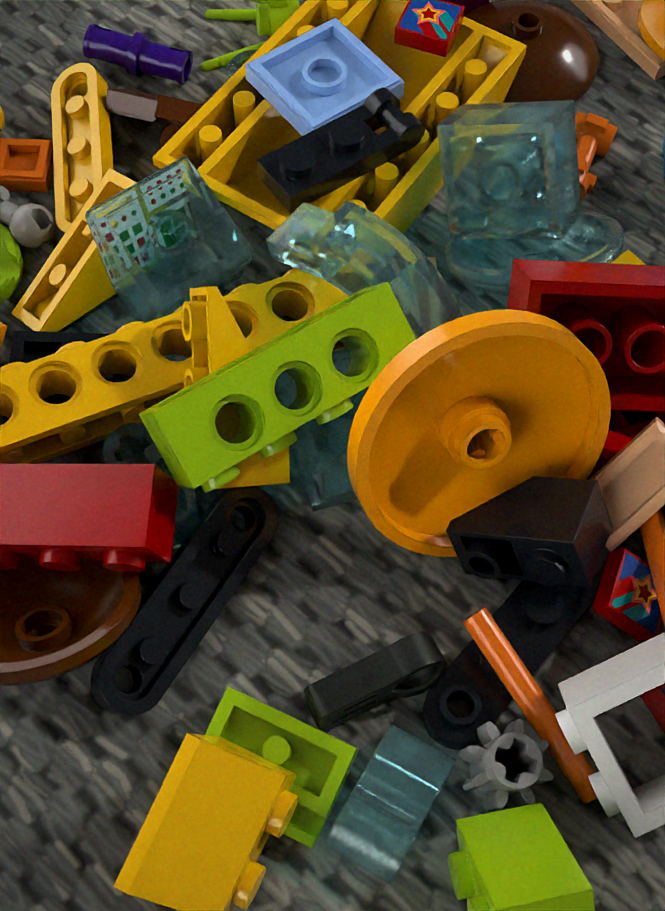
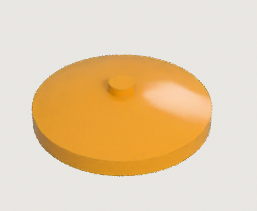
[347,309,611,557]

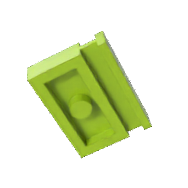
[205,686,359,848]

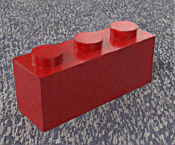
[0,464,179,573]

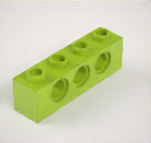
[139,282,416,492]

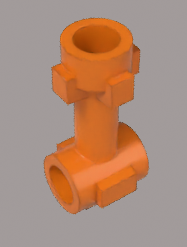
[551,111,618,203]

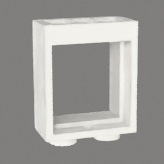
[555,632,665,838]

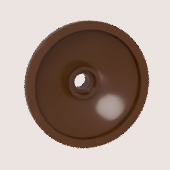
[464,0,599,114]
[0,560,142,686]

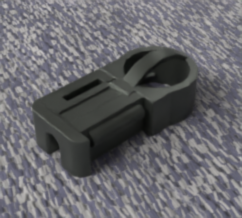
[304,631,448,733]

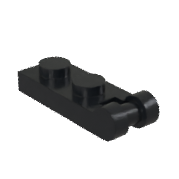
[256,87,425,214]

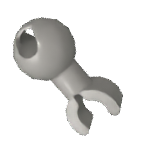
[0,185,55,249]

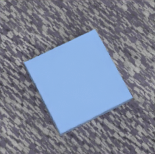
[245,17,404,136]

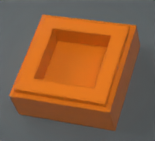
[0,138,54,192]

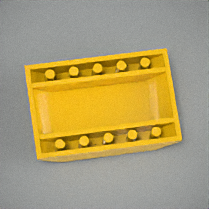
[152,0,527,269]

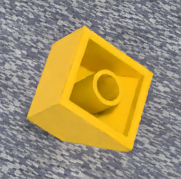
[113,733,299,911]

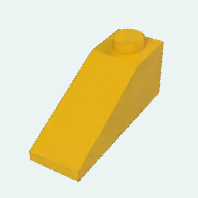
[11,168,167,332]

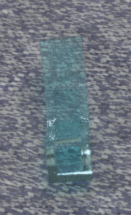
[266,201,463,339]

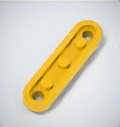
[51,63,114,234]

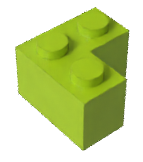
[448,802,595,911]

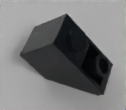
[446,476,612,588]

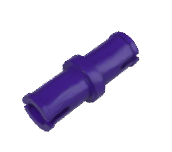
[83,24,193,85]

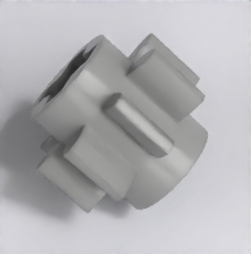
[458,719,554,812]

